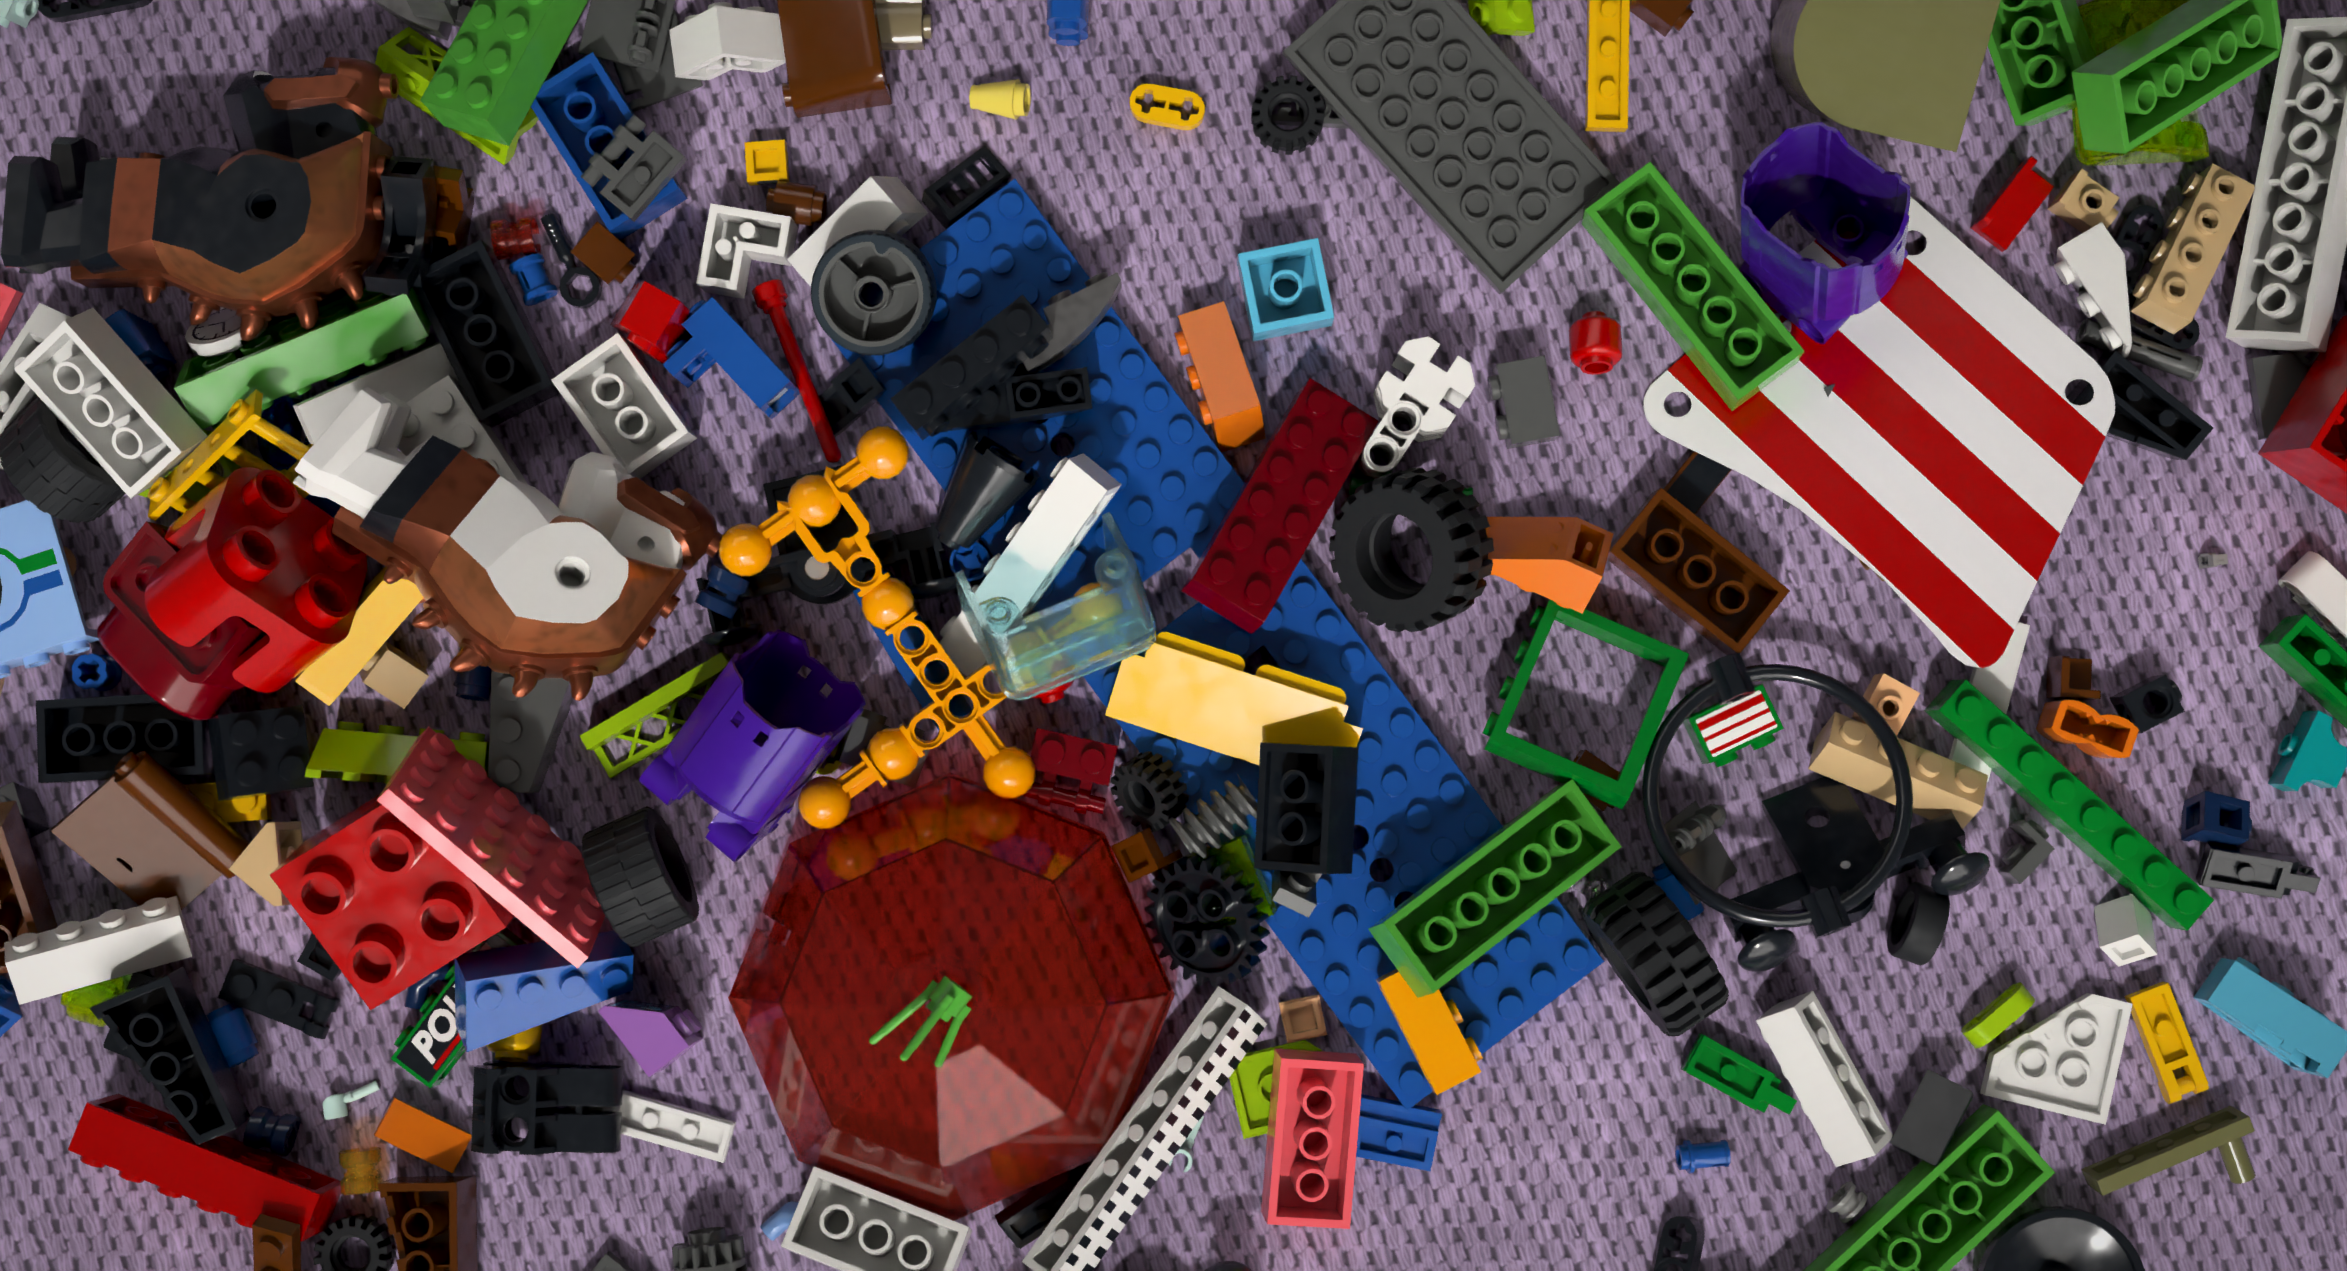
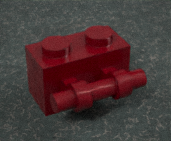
[1023,728,1118,815]

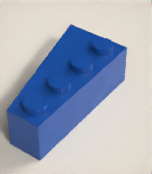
[455,931,634,1052]

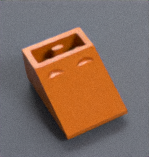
[1485,517,1614,614]

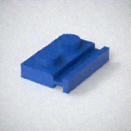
[1356,1094,1442,1172]

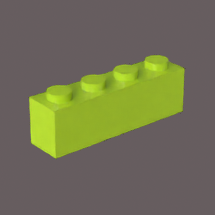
[305,721,489,784]

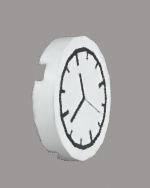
[185,307,269,357]

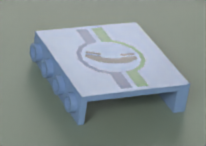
[0,500,99,679]

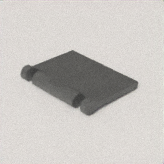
[613,10,703,112]

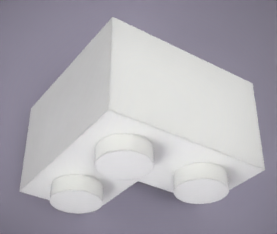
[669,2,786,80]
[696,203,798,299]

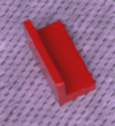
[1970,156,2054,252]

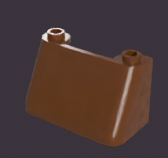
[777,0,893,118]

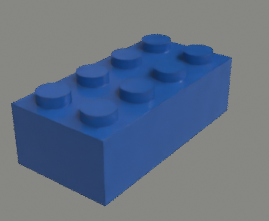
[531,52,688,241]

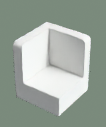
[2094,894,2157,967]

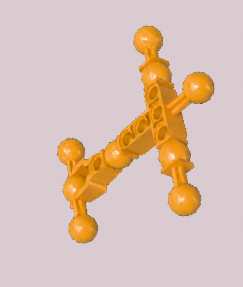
[719,426,1123,829]

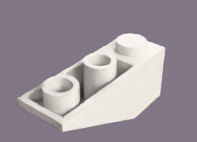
[2054,222,2132,358]

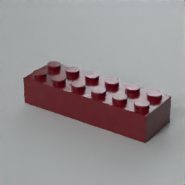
[1181,378,1379,634]

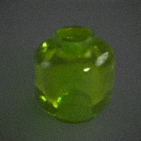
[61,977,125,1027]

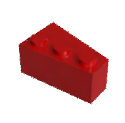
[610,281,693,364]

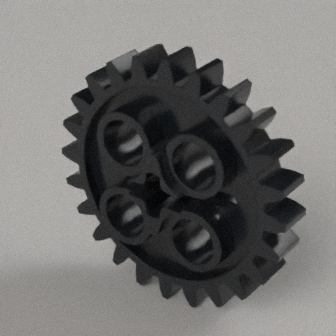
[1144,854,1270,988]

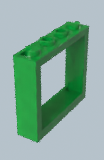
[1483,600,1689,809]

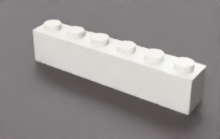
[940,453,1122,676]

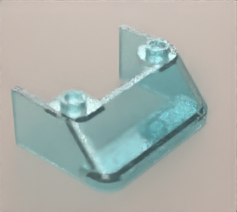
[955,512,1157,700]

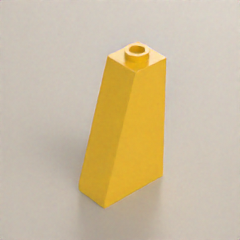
[295,566,424,706]

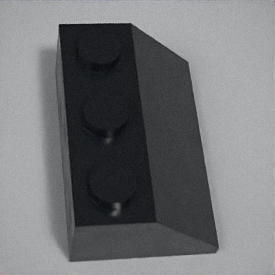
[1254,742,1358,874]

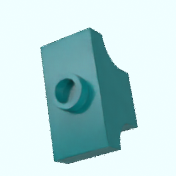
[2268,710,2347,791]

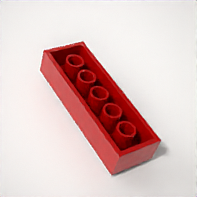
[68,1093,345,1242]

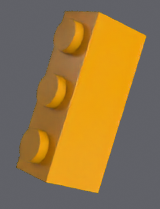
[1375,969,1483,1095]

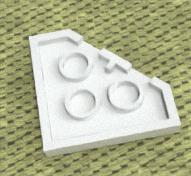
[1980,993,2133,1125]

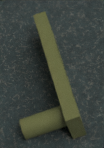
[2081,1106,2256,1196]

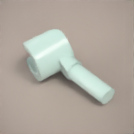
[322,1080,380,1120]
[1169,1116,1204,1172]

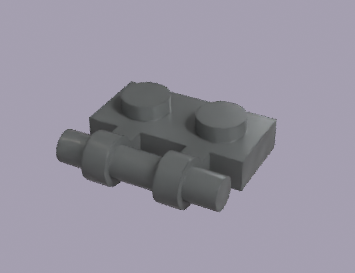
[580,115,687,222]

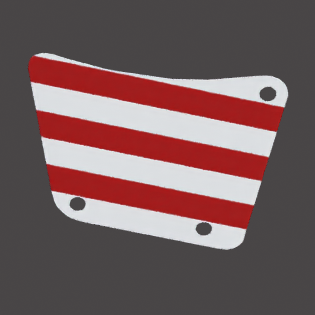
[1643,197,2115,668]

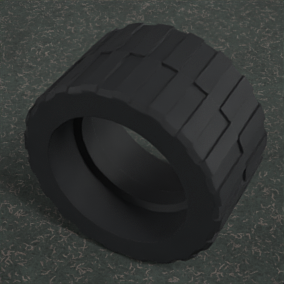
[0,397,126,523]
[582,806,699,947]

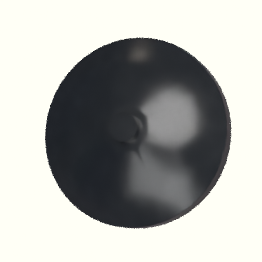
[1978,1206,2145,1271]

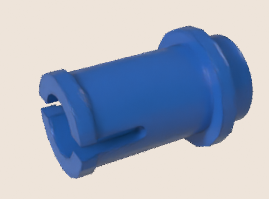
[1675,1140,1731,1174]

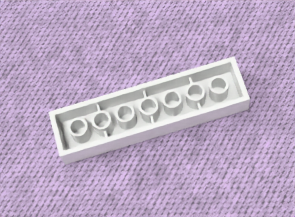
[2226,17,2347,353]

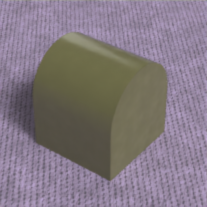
[1770,0,2001,152]

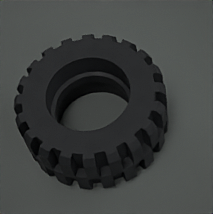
[1329,468,1494,632]
[1582,872,1729,1036]

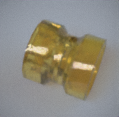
[338,1147,383,1195]

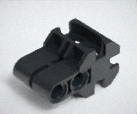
[471,1061,623,1155]

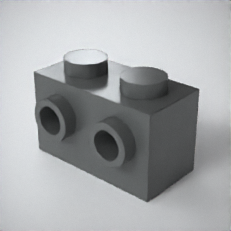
[1487,355,1560,449]

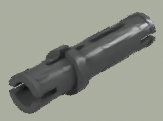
[2076,318,2203,382]

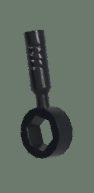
[540,213,602,309]

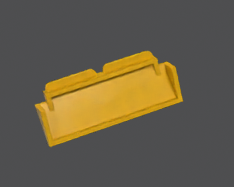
[1105,632,1363,766]

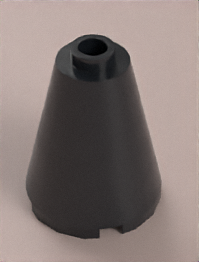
[934,431,1040,550]

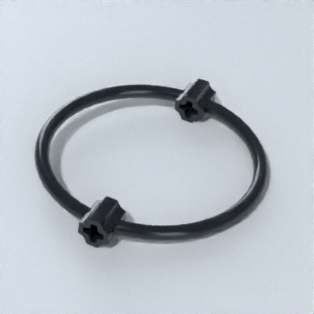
[1642,653,1913,939]

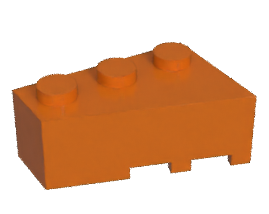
[1174,301,1266,453]

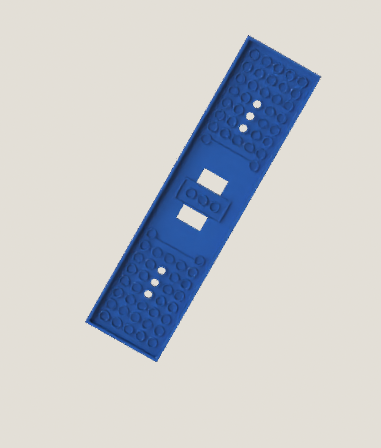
[832,179,1605,1111]

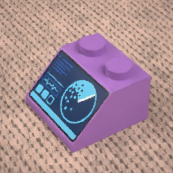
[598,999,703,1077]

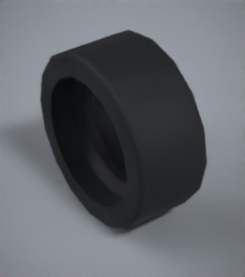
[1887,882,1950,966]

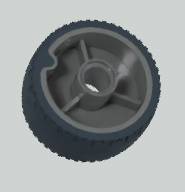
[811,230,937,355]

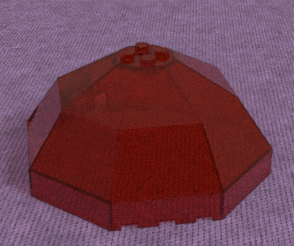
[728,772,1175,1221]

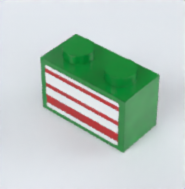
[1683,684,1784,768]

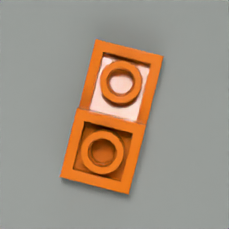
[374,1097,472,1173]

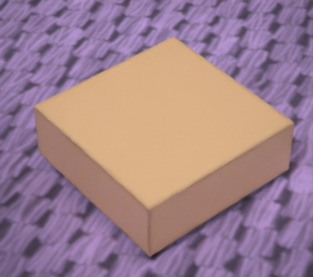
[1278,994,1327,1043]

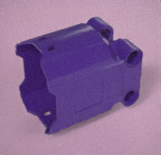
[1738,122,1911,344]
[638,629,866,863]

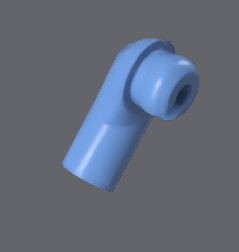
[760,1201,799,1241]

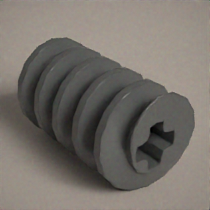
[1169,774,1257,858]

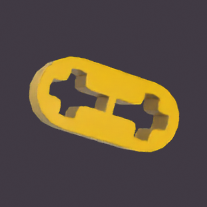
[1130,84,1205,130]

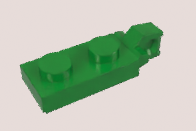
[1681,1033,1797,1115]

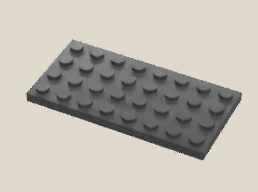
[1282,0,1620,294]

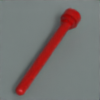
[752,279,841,463]

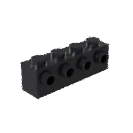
[890,295,1053,441]

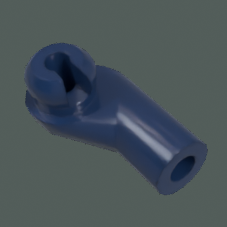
[404,962,453,1009]

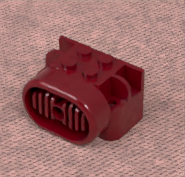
[97,521,267,720]

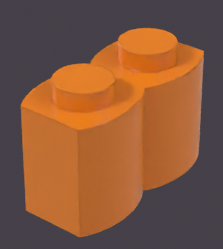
[2036,700,2139,758]

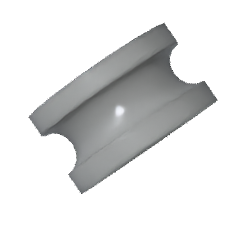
[1826,1181,1868,1223]

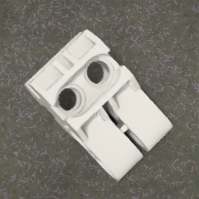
[1359,336,1475,479]

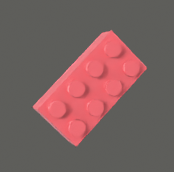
[1261,1048,1364,1229]

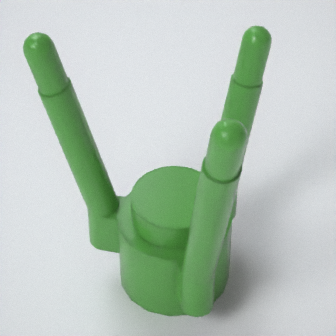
[869,975,972,1068]

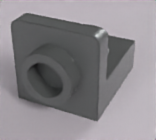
[1998,820,2055,884]
[1272,870,1322,918]

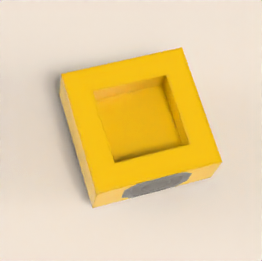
[744,139,789,186]

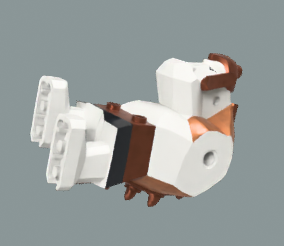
[293,386,722,701]

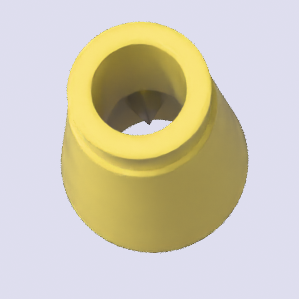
[969,79,1031,120]

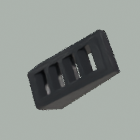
[922,146,1011,229]

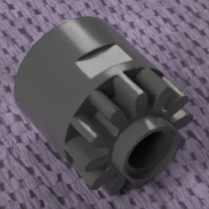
[672,1227,747,1271]

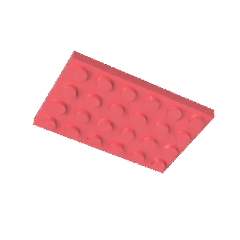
[377,726,605,968]

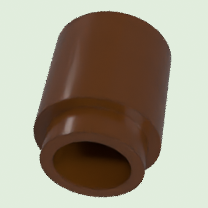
[766,181,827,226]

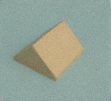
[229,821,303,906]

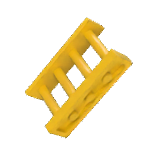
[147,389,313,521]

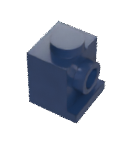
[2181,791,2252,847]

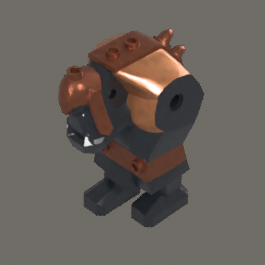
[1,57,399,341]

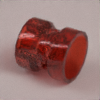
[490,215,541,260]

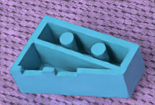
[2194,957,2347,1078]

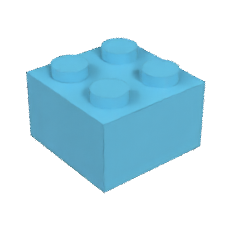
[1237,238,1334,341]

